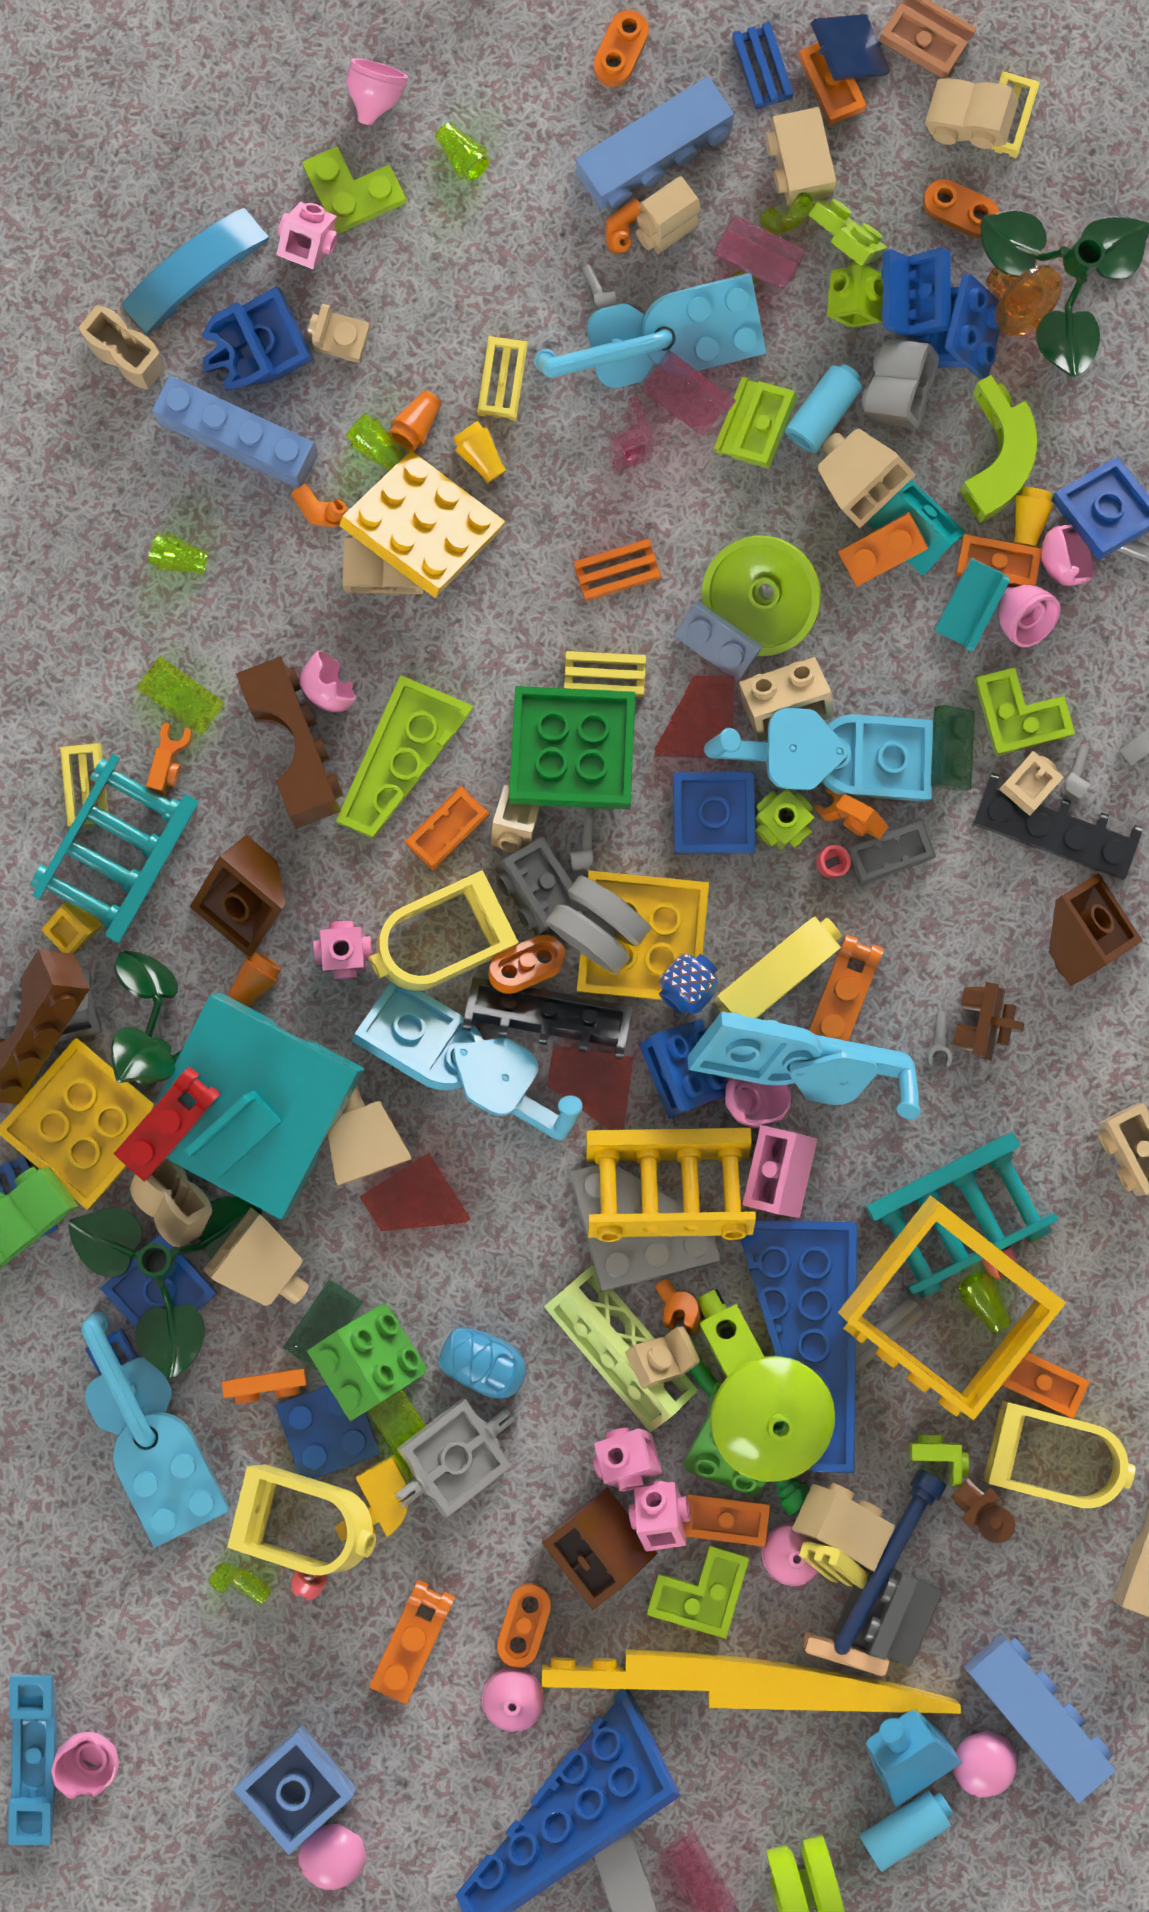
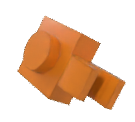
[146,722,193,796]
[813,788,889,840]

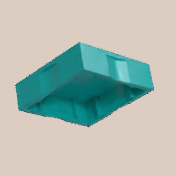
[152,992,365,1220]

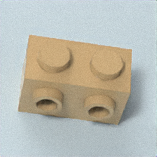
[765,107,837,206]
[739,657,834,742]
[1098,1103,1149,1196]
[792,1483,895,1572]

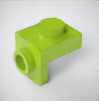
[907,1434,969,1487]

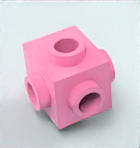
[276,202,338,269]
[313,921,373,980]
[593,1428,662,1491]
[629,1481,691,1552]

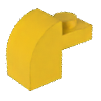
[334,1455,410,1542]

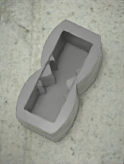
[862,339,939,429]

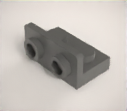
[495,837,579,936]

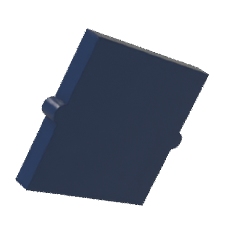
[810,14,890,81]

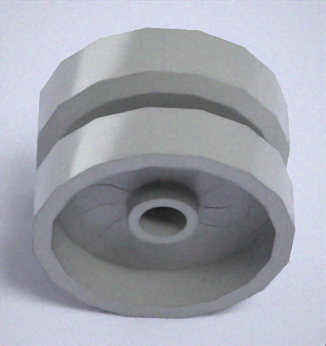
[545,875,651,975]

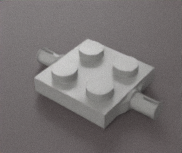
[394,1399,514,1517]

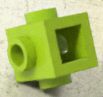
[827,261,883,327]
[755,789,814,851]

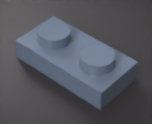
[673,601,763,682]

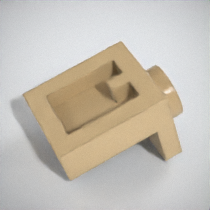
[307,303,371,363]
[1000,751,1064,815]
[490,785,541,853]
[625,1326,700,1389]

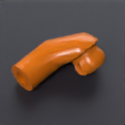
[605,197,640,254]
[291,484,348,527]

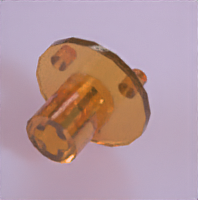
[986,265,1063,336]

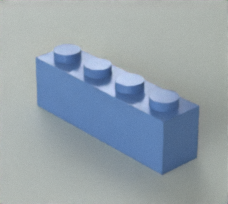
[575,76,734,210]
[152,375,318,488]
[963,1634,1116,1804]

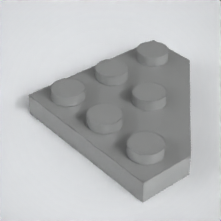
[570,1165,721,1292]

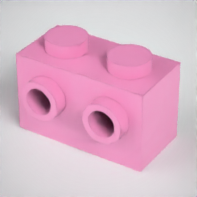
[742,1125,818,1218]

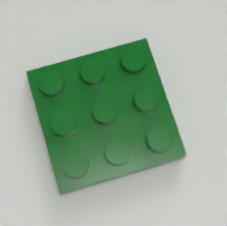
[509,686,635,810]

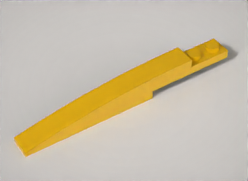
[542,1649,961,1714]

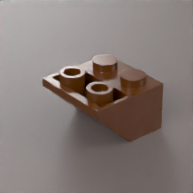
[542,1487,658,1610]

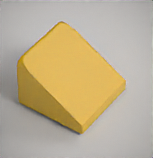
[41,901,103,954]

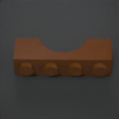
[236,656,343,829]
[0,949,90,1104]

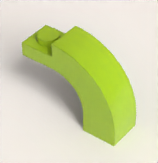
[959,375,1037,524]

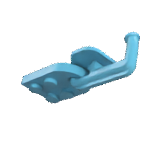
[534,273,766,388]
[704,708,933,802]
[352,982,583,1140]
[688,1012,921,1119]
[81,1312,230,1548]

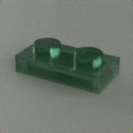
[931,705,975,791]
[283,1279,364,1371]

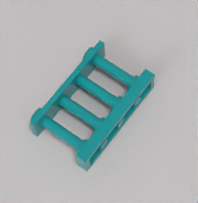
[29,753,199,944]
[864,1132,1059,1298]

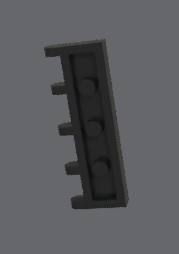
[972,772,1143,880]
[462,977,633,1060]

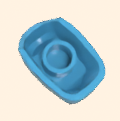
[438,1327,526,1399]

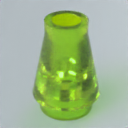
[435,122,490,181]
[345,413,404,472]
[147,531,209,575]
[957,1270,1013,1334]

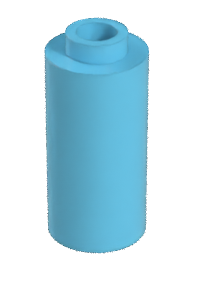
[784,364,863,454]
[859,1789,954,1872]

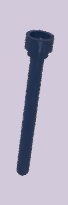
[834,1469,947,1655]

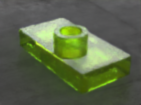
[136,656,225,736]
[365,1389,426,1480]

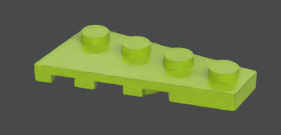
[336,675,475,839]

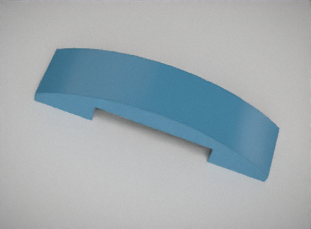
[121,208,269,336]
[8,1675,57,1845]

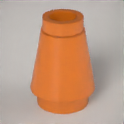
[389,390,442,451]
[227,951,282,1007]

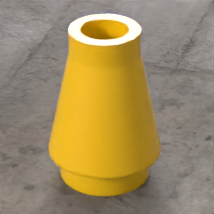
[452,421,507,484]
[1013,487,1055,548]

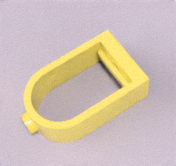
[369,870,519,991]
[713,916,842,1018]
[983,1400,1135,1508]
[227,1464,376,1575]

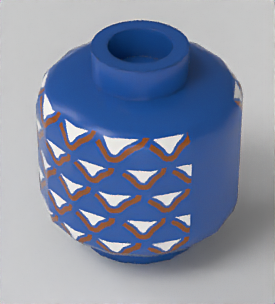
[659,954,719,1015]

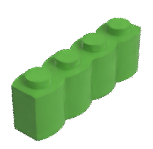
[0,1166,78,1270]

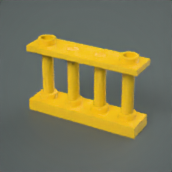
[586,1128,756,1242]

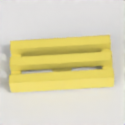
[991,71,1040,158]
[477,336,528,421]
[564,651,646,697]
[60,743,108,828]
[799,1541,870,1589]

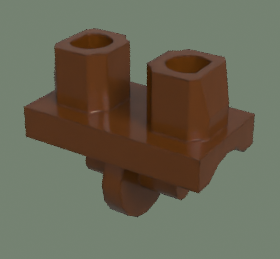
[953,982,1025,1061]
[951,1479,1016,1544]

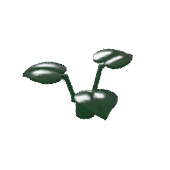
[980,210,1149,377]
[111,951,182,1086]
[68,1197,262,1378]

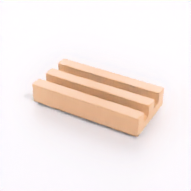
[802,1631,890,1677]

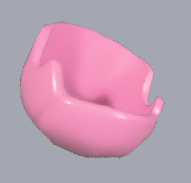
[1041,525,1094,586]
[299,650,357,713]
[725,1078,791,1129]
[953,1730,1018,1798]
[51,1732,120,1799]
[298,1824,367,1890]

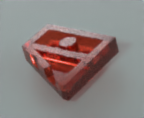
[654,675,734,758]
[547,1046,634,1130]
[359,1153,471,1231]

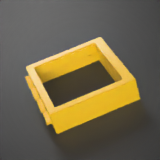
[838,1196,1066,1421]

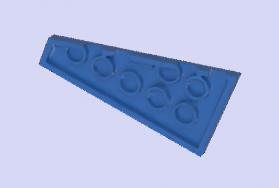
[740,1220,857,1473]
[455,1689,681,1912]

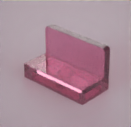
[714,215,805,290]
[641,350,736,436]
[609,395,654,474]
[659,1830,740,1912]

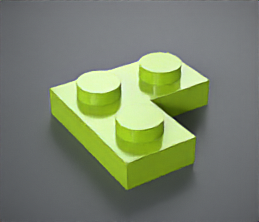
[302,146,407,234]
[808,199,888,266]
[974,667,1075,756]
[646,1544,749,1639]

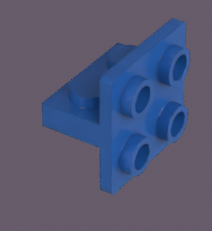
[881,247,951,343]
[929,274,1006,379]
[639,1019,728,1119]

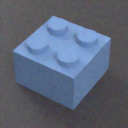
[233,1724,356,1855]

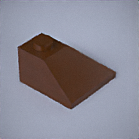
[189,835,286,957]
[1049,873,1143,986]

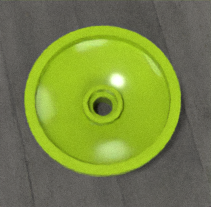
[702,535,821,656]
[710,1356,835,1482]

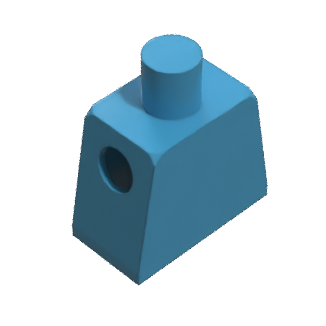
[865,1710,962,1807]

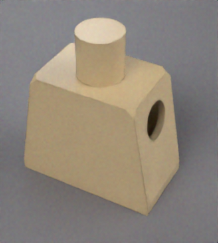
[818,429,916,528]
[328,1085,413,1186]
[203,1208,309,1307]

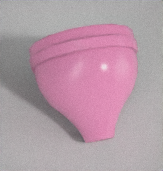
[346,59,408,126]
[998,585,1061,647]
[761,1521,818,1586]
[481,1667,545,1732]

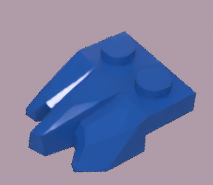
[202,286,314,391]

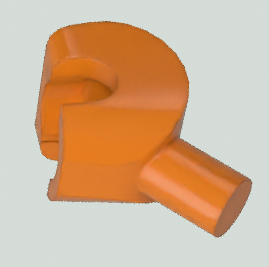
[655,1279,703,1335]

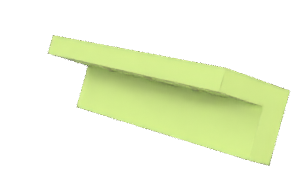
[544,1265,699,1432]

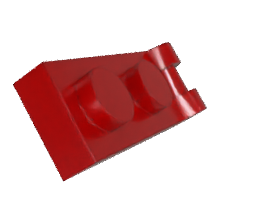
[113,1067,221,1182]

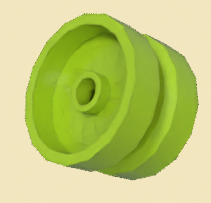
[766,1835,845,1912]

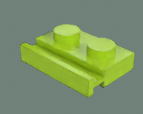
[714,377,798,469]

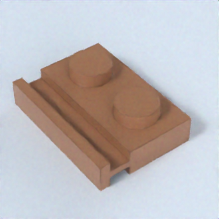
[879,0,977,79]

